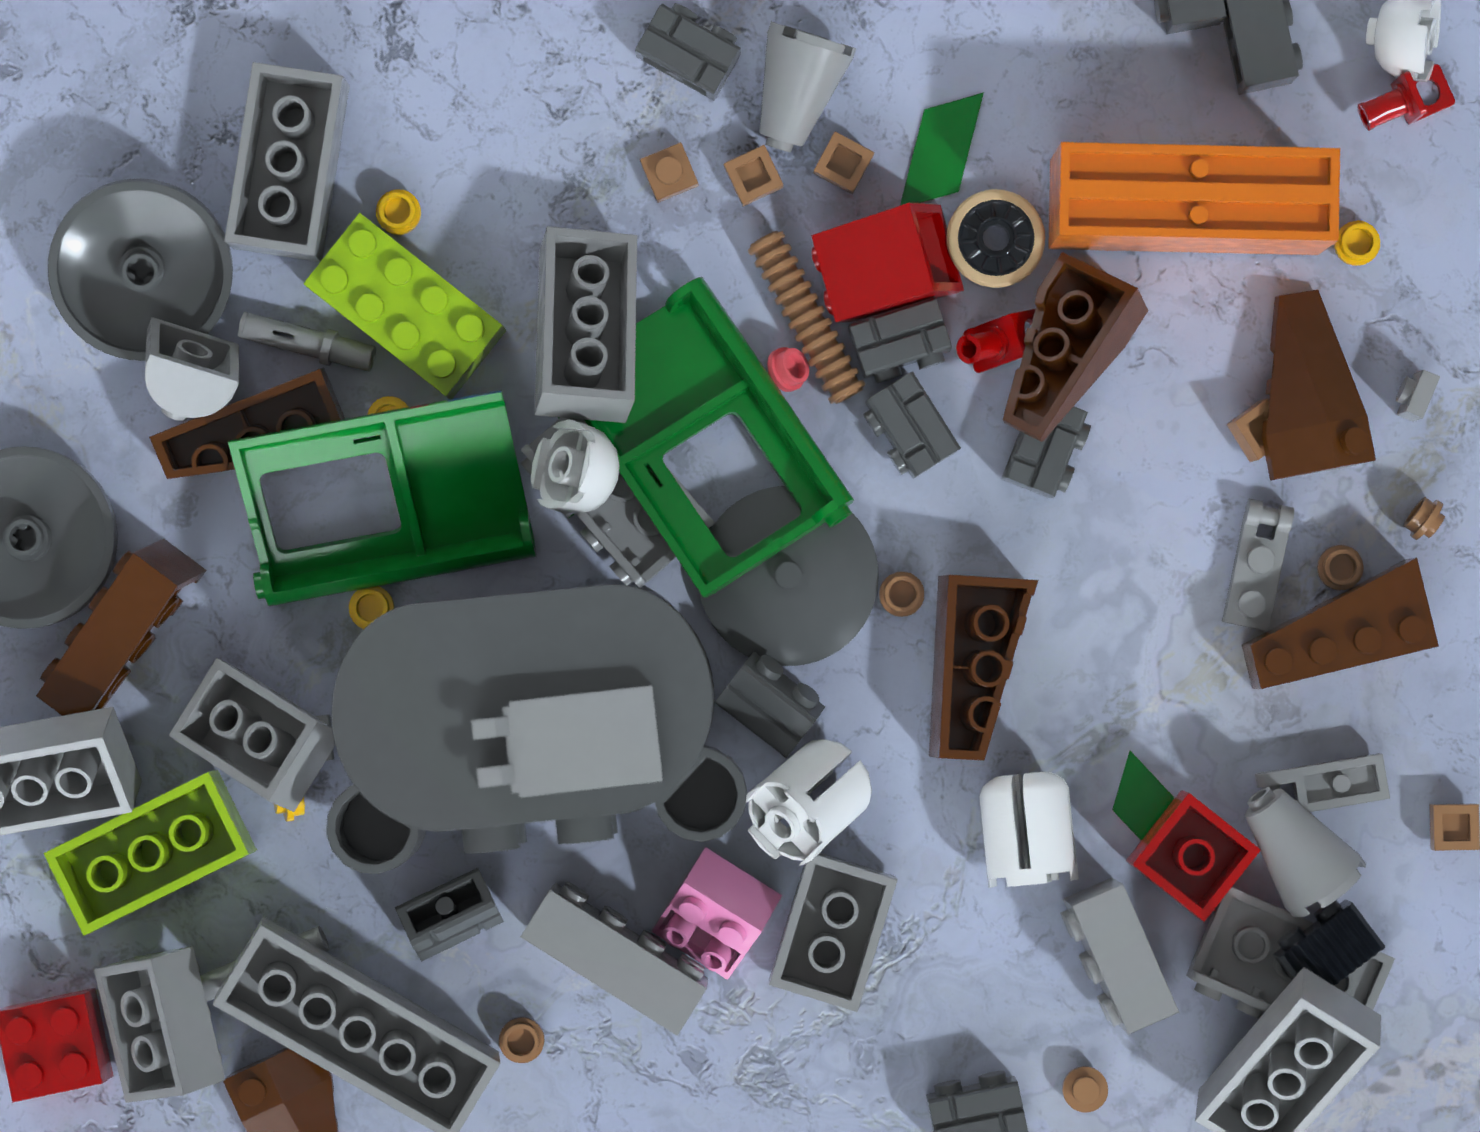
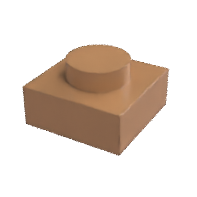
[813,131,875,195]
[640,142,699,203]
[723,145,784,207]
[1226,398,1269,462]
[1429,803,1480,851]

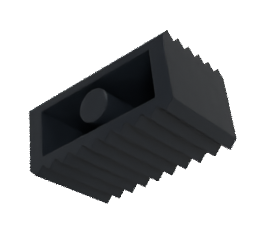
[1273,899,1386,986]

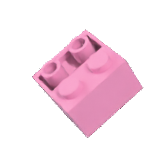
[651,847,782,980]

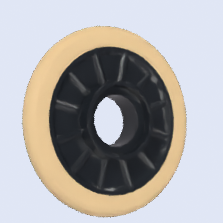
[947,189,1045,288]

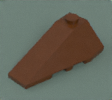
[1002,252,1148,442]
[1262,290,1376,481]
[223,1047,339,1132]

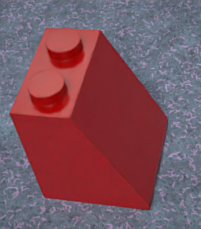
[811,202,964,322]

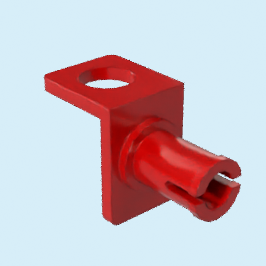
[1357,64,1455,131]
[956,308,1036,373]

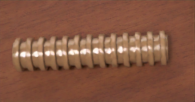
[748,231,866,404]

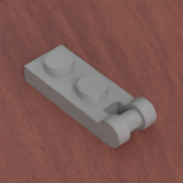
[1222,498,1294,631]
[1255,753,1390,812]

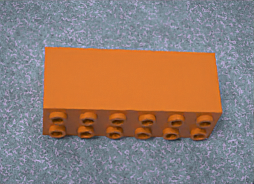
[1048,142,1340,255]

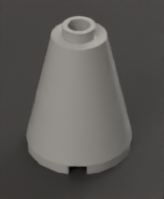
[759,21,856,152]
[1245,787,1366,918]

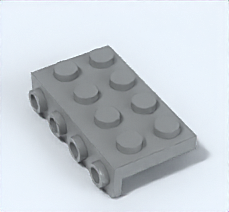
[520,418,715,588]
[1186,887,1395,1019]

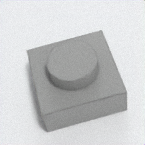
[1396,370,1440,422]

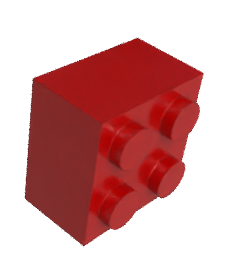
[1126,790,1261,922]
[0,988,114,1103]

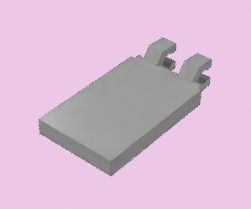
[471,685,663,797]

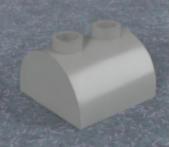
[145,317,239,421]

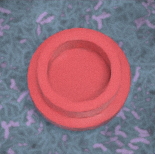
[767,347,809,392]

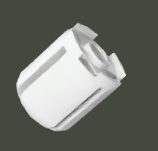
[746,739,872,866]
[979,772,1079,888]

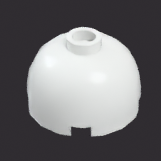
[1366,0,1441,82]
[531,419,619,514]

